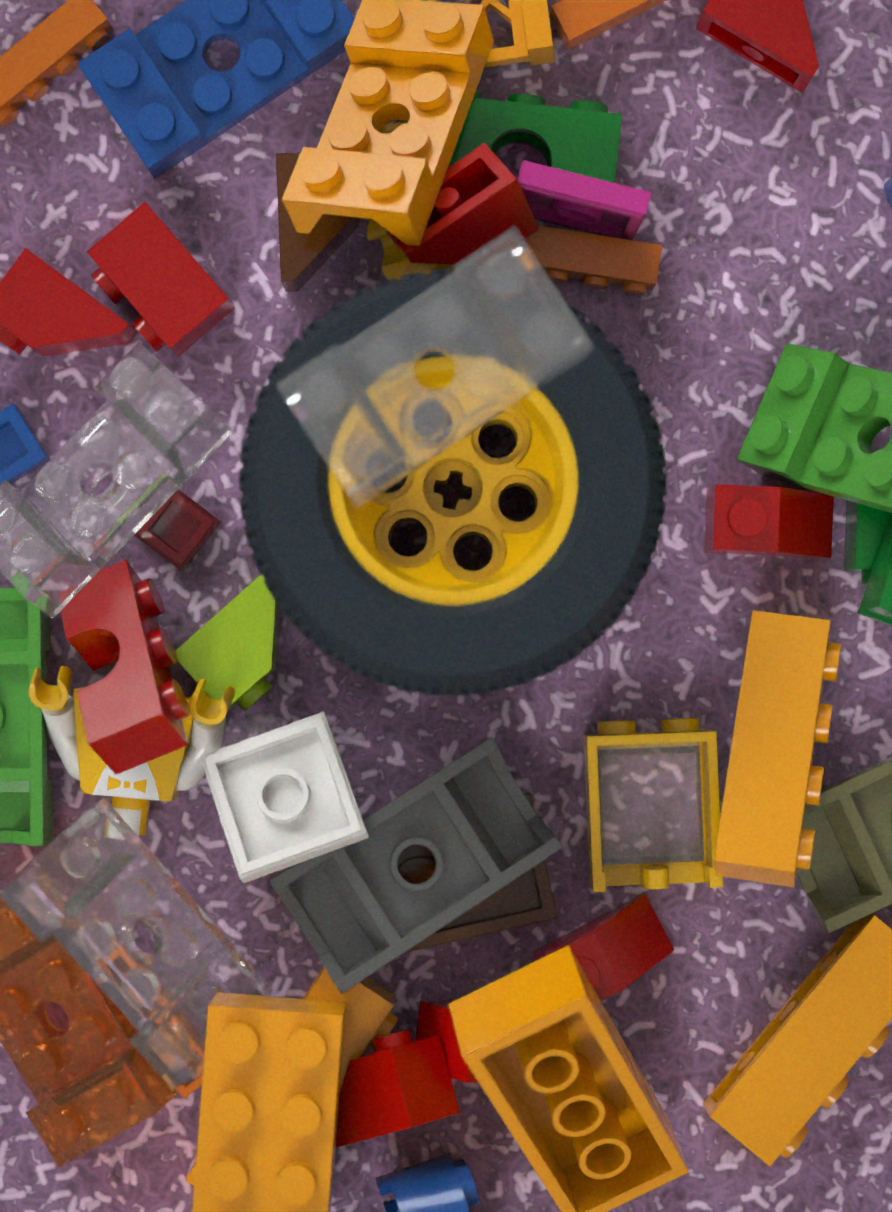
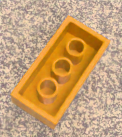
[448,945,689,1212]
[192,992,347,1212]

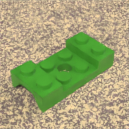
[736,343,892,513]
[0,586,53,846]

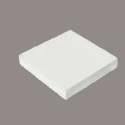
[200,712,369,883]

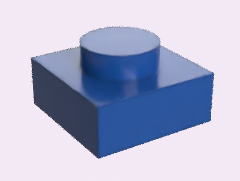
[0,404,51,491]

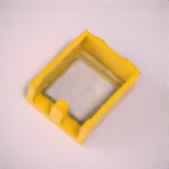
[583,718,723,893]

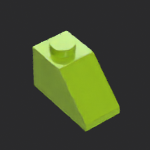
[175,575,280,712]

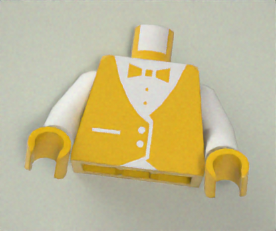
[29,666,235,836]

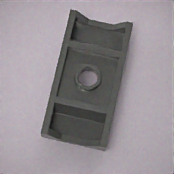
[269,737,563,994]

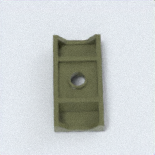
[796,757,892,933]

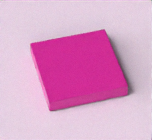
[518,160,651,240]

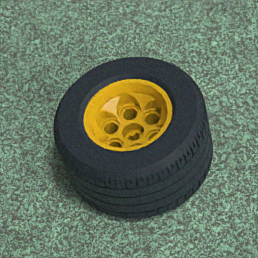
[239,269,667,696]

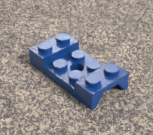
[77,0,355,179]

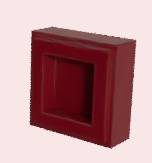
[131,482,221,572]

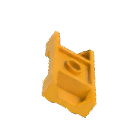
[282,0,494,246]

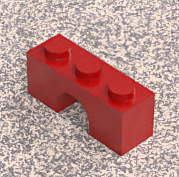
[56,559,190,775]

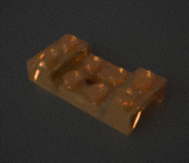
[0,874,178,1168]

